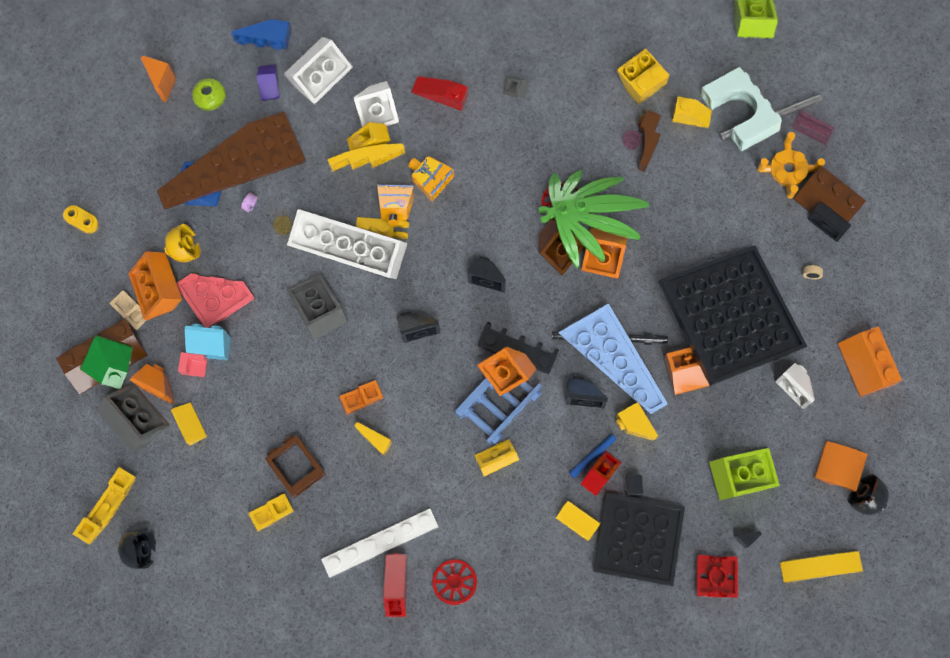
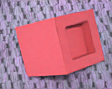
[178,352,208,377]

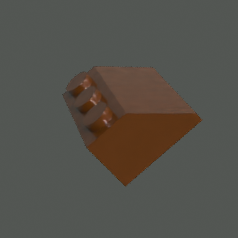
[793,165,866,222]

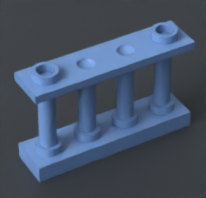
[455,378,542,446]

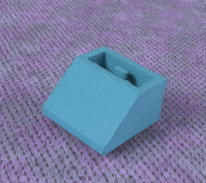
[185,324,231,360]

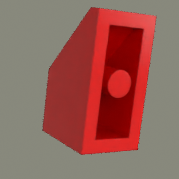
[581,451,622,496]

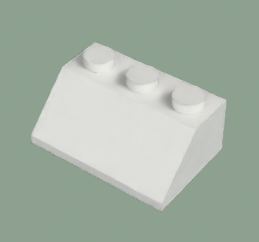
[284,37,352,104]

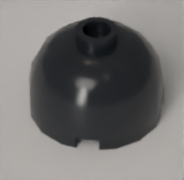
[848,474,889,515]
[118,529,156,569]

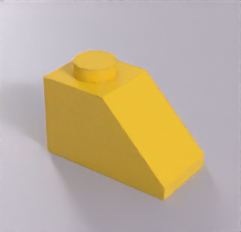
[672,97,712,128]
[347,122,391,151]
[616,402,658,441]

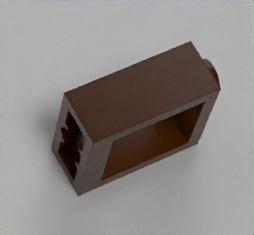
[265,435,326,498]

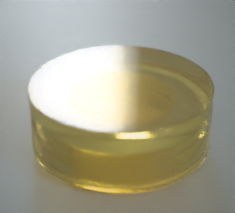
[273,216,293,235]

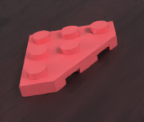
[177,274,255,328]

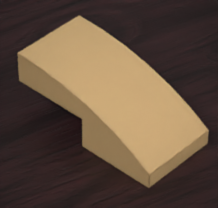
[109,290,147,330]

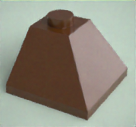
[538,219,585,276]

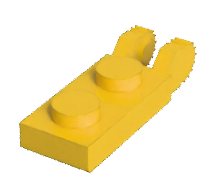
[356,217,409,239]

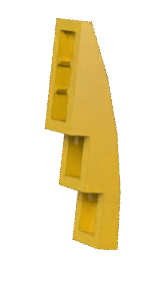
[327,144,405,172]

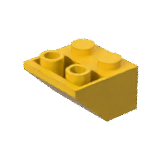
[617,49,669,105]

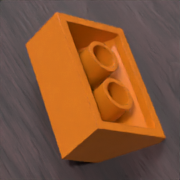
[128,251,182,320]
[838,326,902,397]

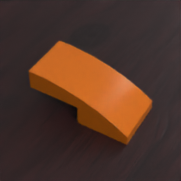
[339,380,383,415]

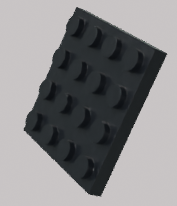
[593,493,685,587]

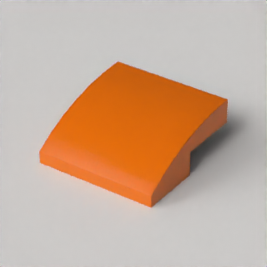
[814,441,868,492]

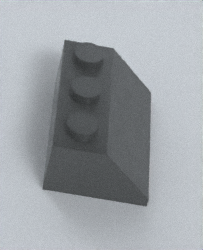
[97,383,170,453]

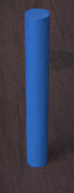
[569,434,617,478]

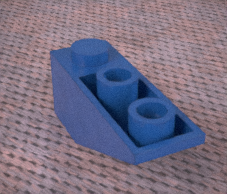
[231,19,292,50]

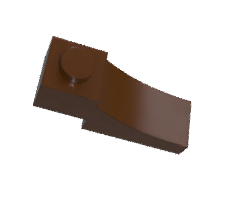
[637,110,661,172]

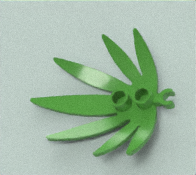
[538,170,649,269]

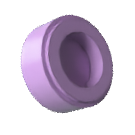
[241,192,257,212]

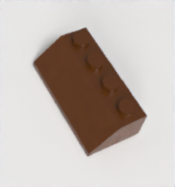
[56,319,148,394]

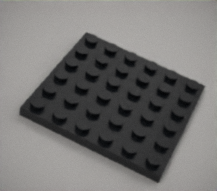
[658,245,807,386]

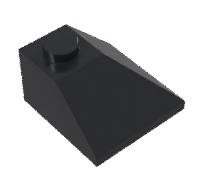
[468,256,506,293]
[397,312,441,343]
[566,376,608,408]

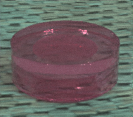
[623,130,642,150]

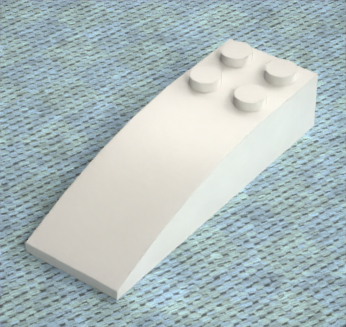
[287,209,407,279]

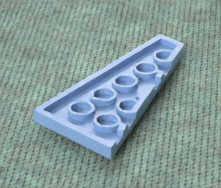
[558,304,668,414]

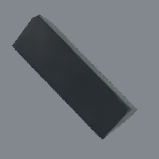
[808,202,851,242]

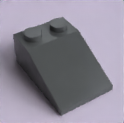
[287,273,348,340]

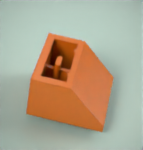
[664,348,709,395]

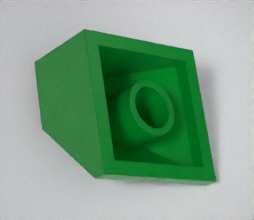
[80,335,132,389]

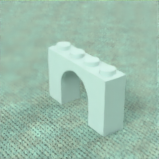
[701,67,782,152]

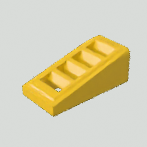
[354,422,392,456]

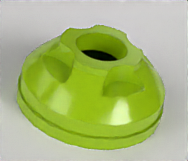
[192,78,226,111]

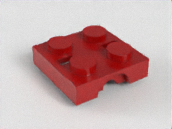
[696,555,738,598]

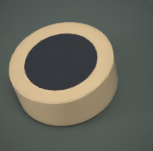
[803,265,823,279]

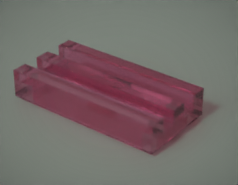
[793,111,835,145]

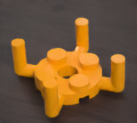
[757,132,825,199]

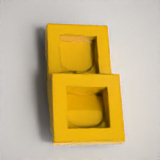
[248,493,293,532]

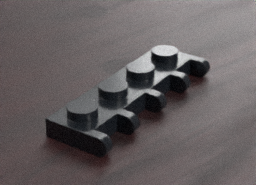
[478,322,559,375]

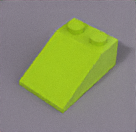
[734,0,778,38]
[709,448,780,501]

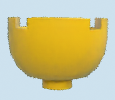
[164,224,201,263]

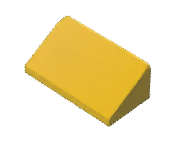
[171,402,207,445]
[474,439,519,476]
[556,501,600,541]

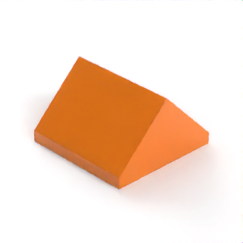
[140,56,176,103]

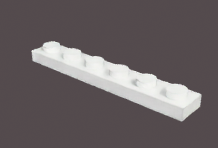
[321,509,438,578]

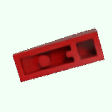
[411,76,468,111]

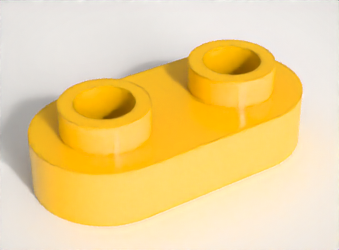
[63,205,99,234]

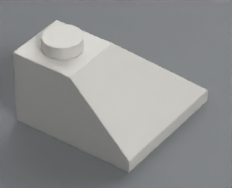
[354,81,399,127]
[775,363,815,409]

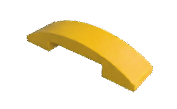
[73,467,136,545]
[780,551,863,583]

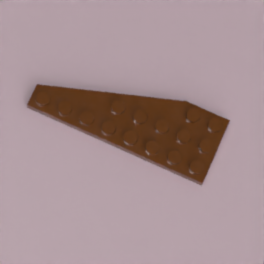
[157,112,306,210]

